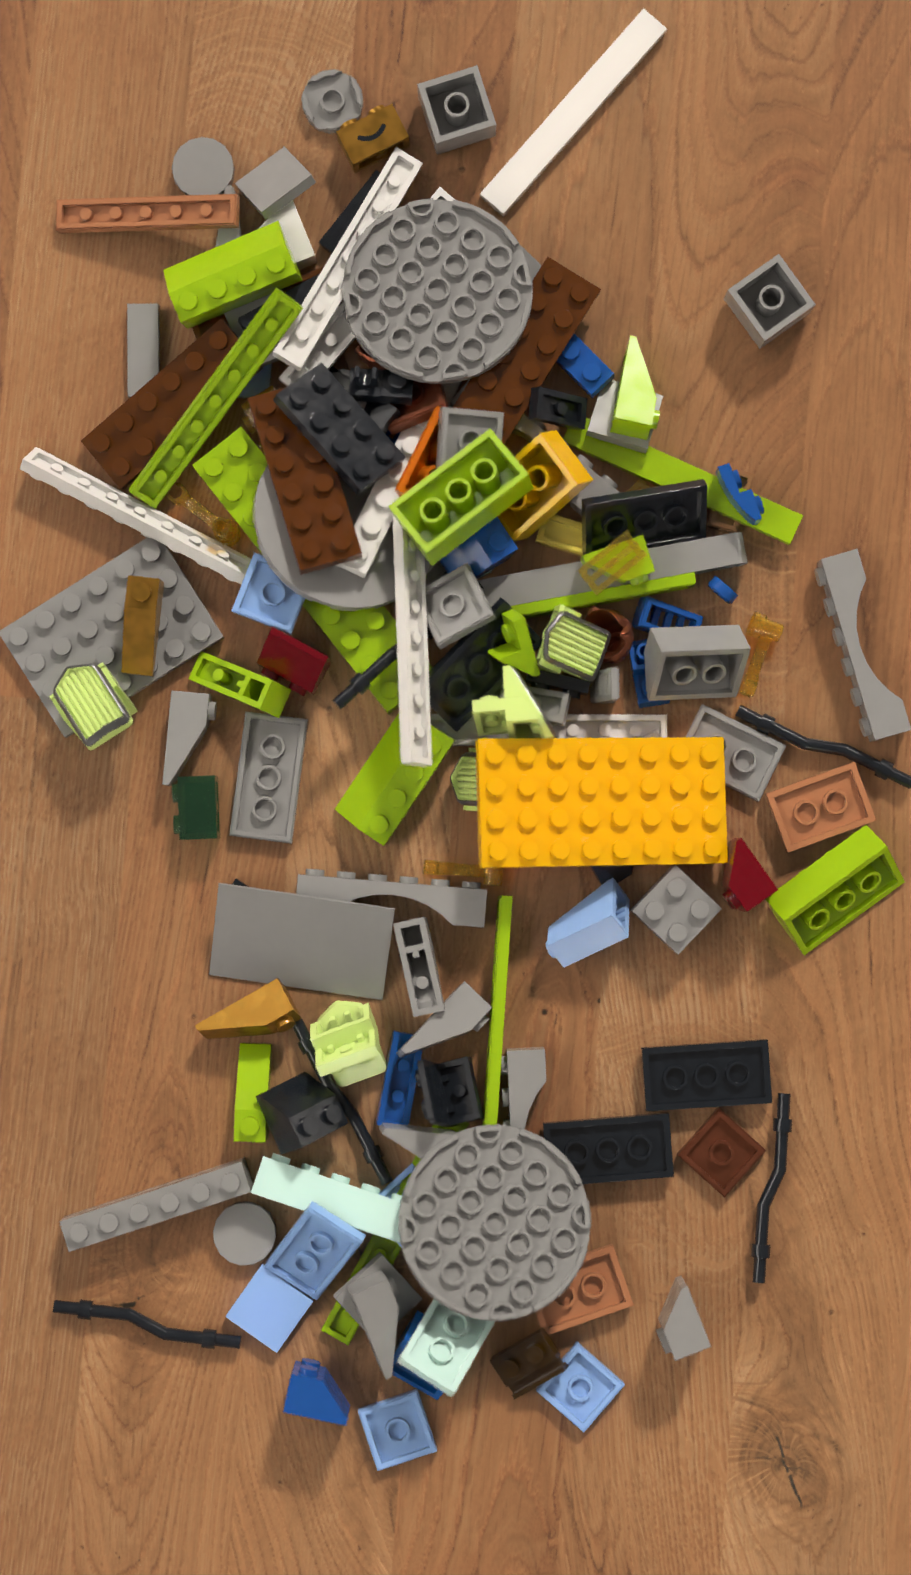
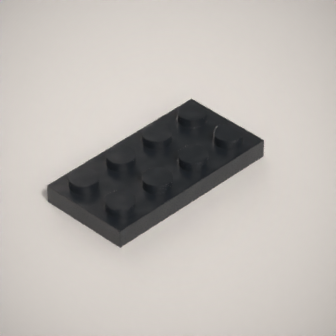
[273,363,405,496]
[582,479,707,555]
[429,597,542,732]
[641,1039,772,1111]
[543,1112,674,1184]

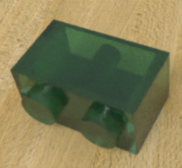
[172,775,220,840]

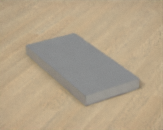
[229,712,308,844]

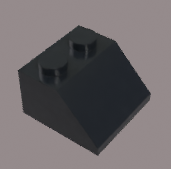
[255,1072,348,1155]

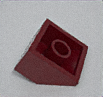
[257,626,332,696]
[722,837,778,912]

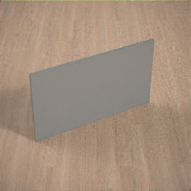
[209,883,395,1000]

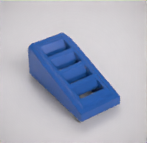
[632,596,703,633]

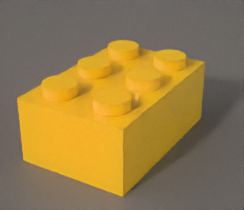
[497,430,593,542]

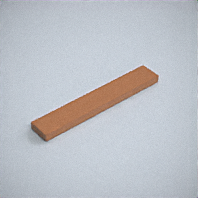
[56,194,240,233]

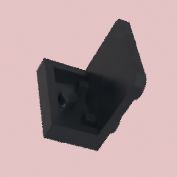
[415,1056,484,1128]

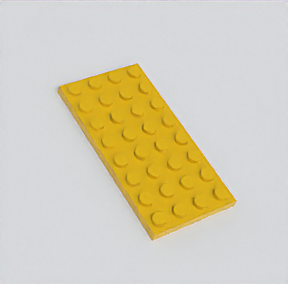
[475,737,728,868]

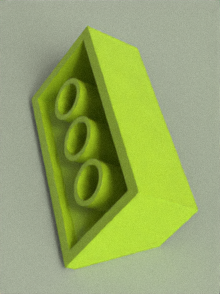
[163,221,303,329]
[388,428,534,566]
[335,713,456,846]
[765,825,905,955]

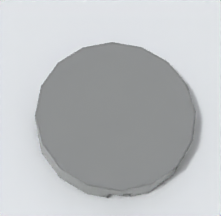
[301,69,364,134]
[172,137,235,195]
[213,1201,277,1266]

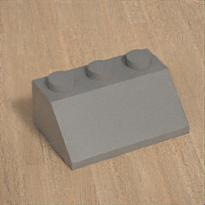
[644,625,751,701]

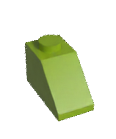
[580,535,655,586]

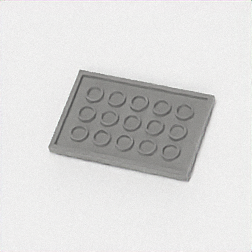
[0,538,224,738]

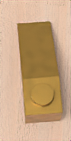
[121,575,164,676]
[195,978,301,1039]

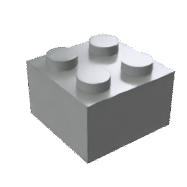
[417,65,496,155]
[724,254,816,349]
[630,865,722,955]

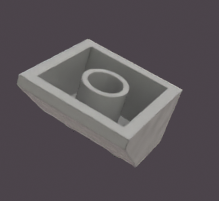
[656,1275,711,1361]

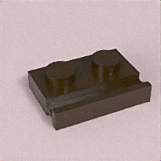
[490,1327,568,1399]

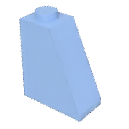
[546,878,630,968]

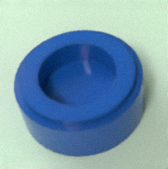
[708,576,738,604]

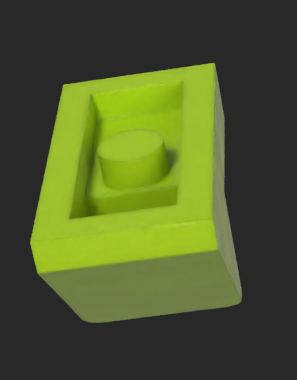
[488,609,540,677]

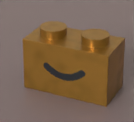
[336,104,410,174]

